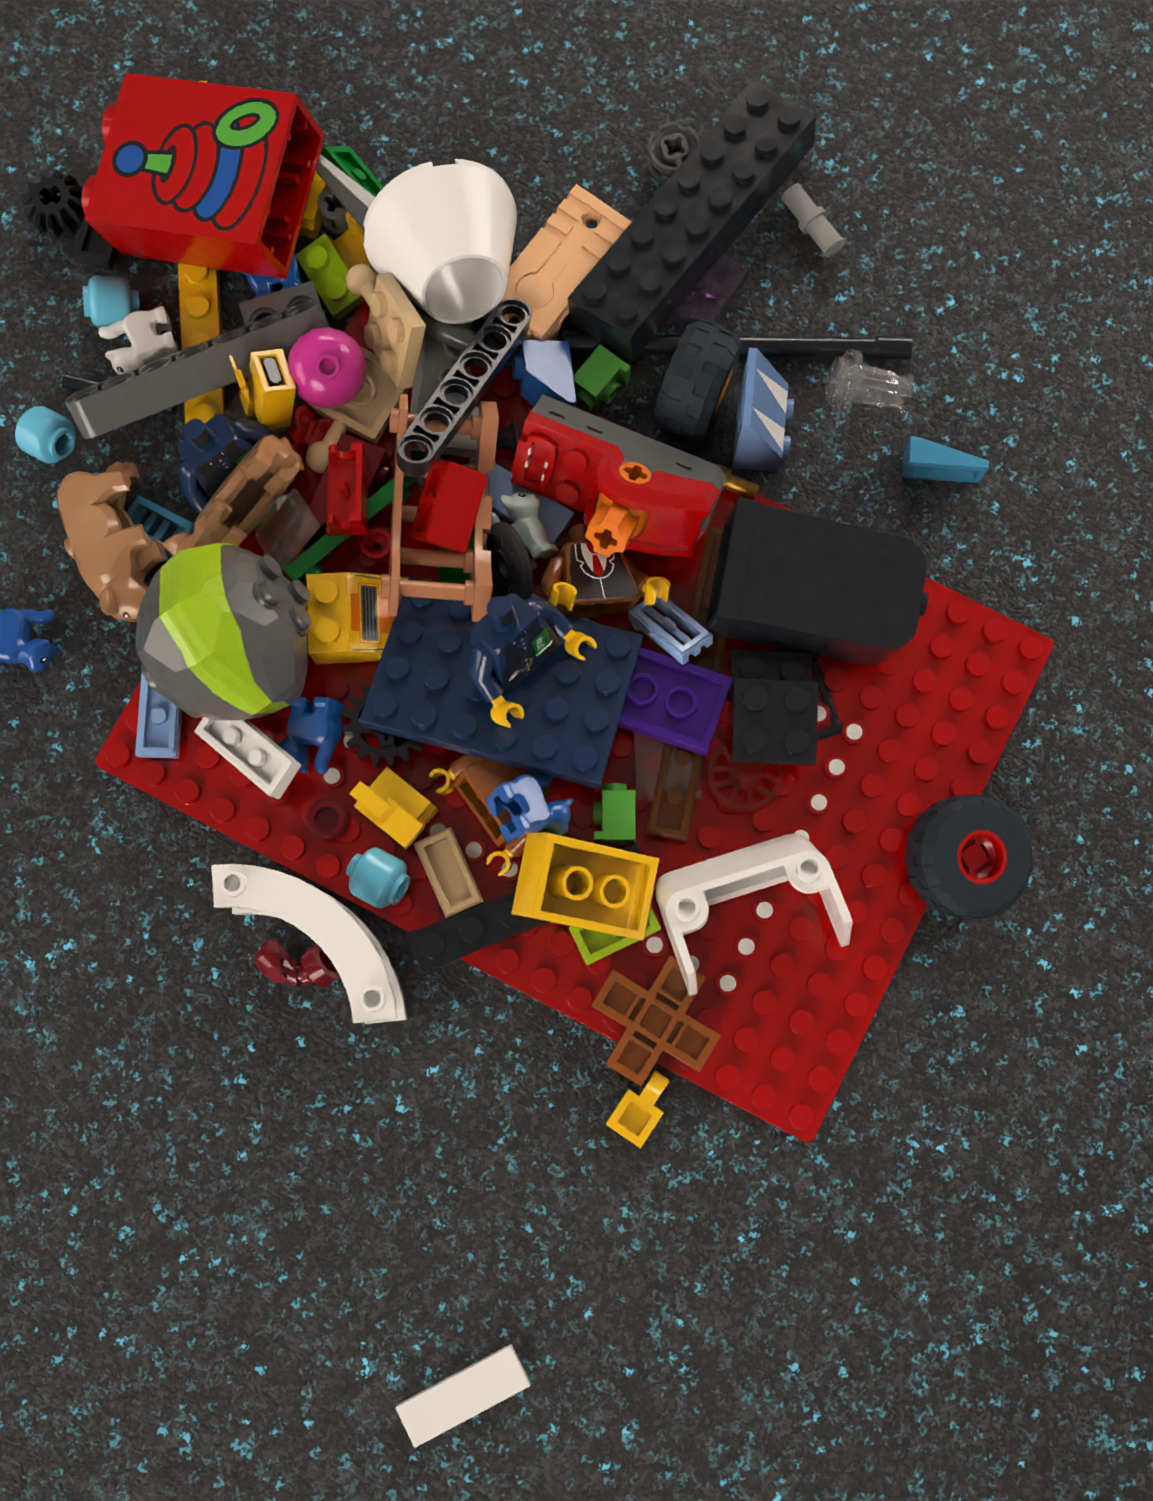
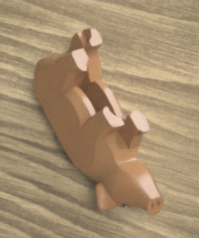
[163,435,302,556]
[57,461,167,622]

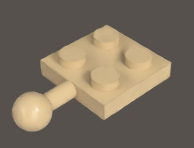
[346,264,426,390]
[306,346,410,473]

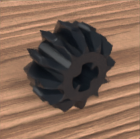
[21,170,84,240]

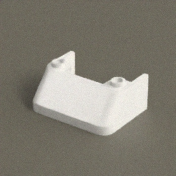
[655,834,853,996]

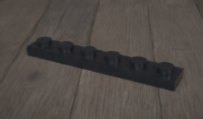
[407,843,641,973]

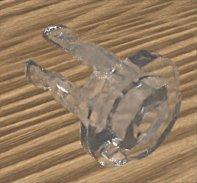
[824,349,914,414]

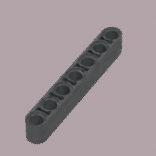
[64,300,330,439]

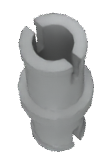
[781,183,845,257]

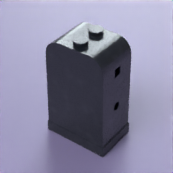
[704,497,928,666]

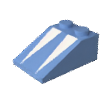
[731,348,794,472]

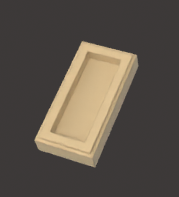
[413,827,484,918]

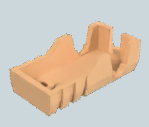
[483,184,632,344]

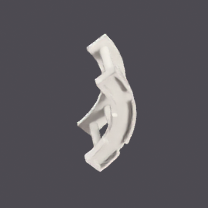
[211,864,408,1024]

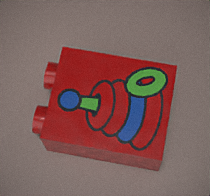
[82,73,325,279]

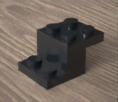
[728,650,818,766]

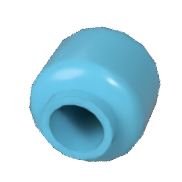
[82,276,140,327]
[15,406,76,464]
[346,847,411,909]

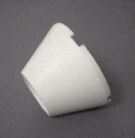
[363,159,517,324]

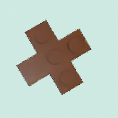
[591,956,721,1087]

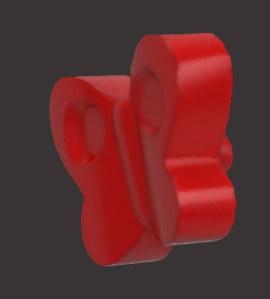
[288,406,334,449]

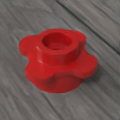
[357,527,391,568]

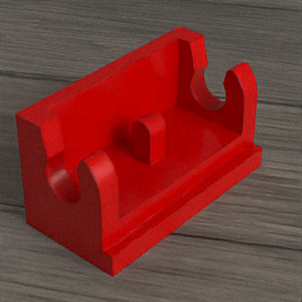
[326,442,369,536]
[409,460,488,554]

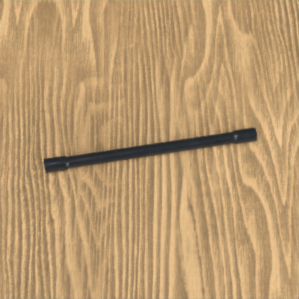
[564,332,912,360]

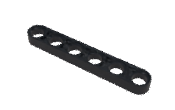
[396,298,532,476]

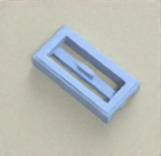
[628,597,713,665]

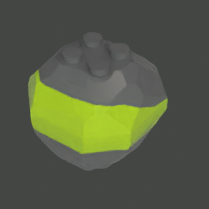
[135,543,312,720]

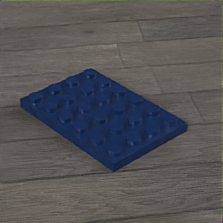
[359,576,643,789]

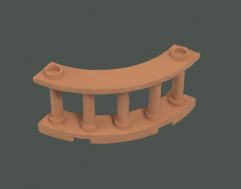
[381,394,499,622]

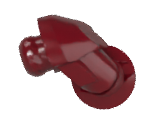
[254,940,340,988]

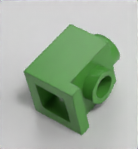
[573,344,631,412]
[594,783,635,845]

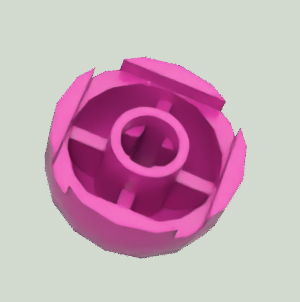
[287,327,367,409]

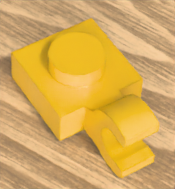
[605,1070,669,1149]

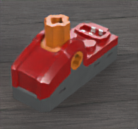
[510,394,726,558]

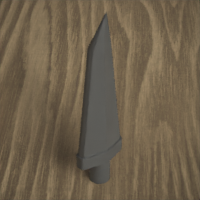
[316,155,375,234]

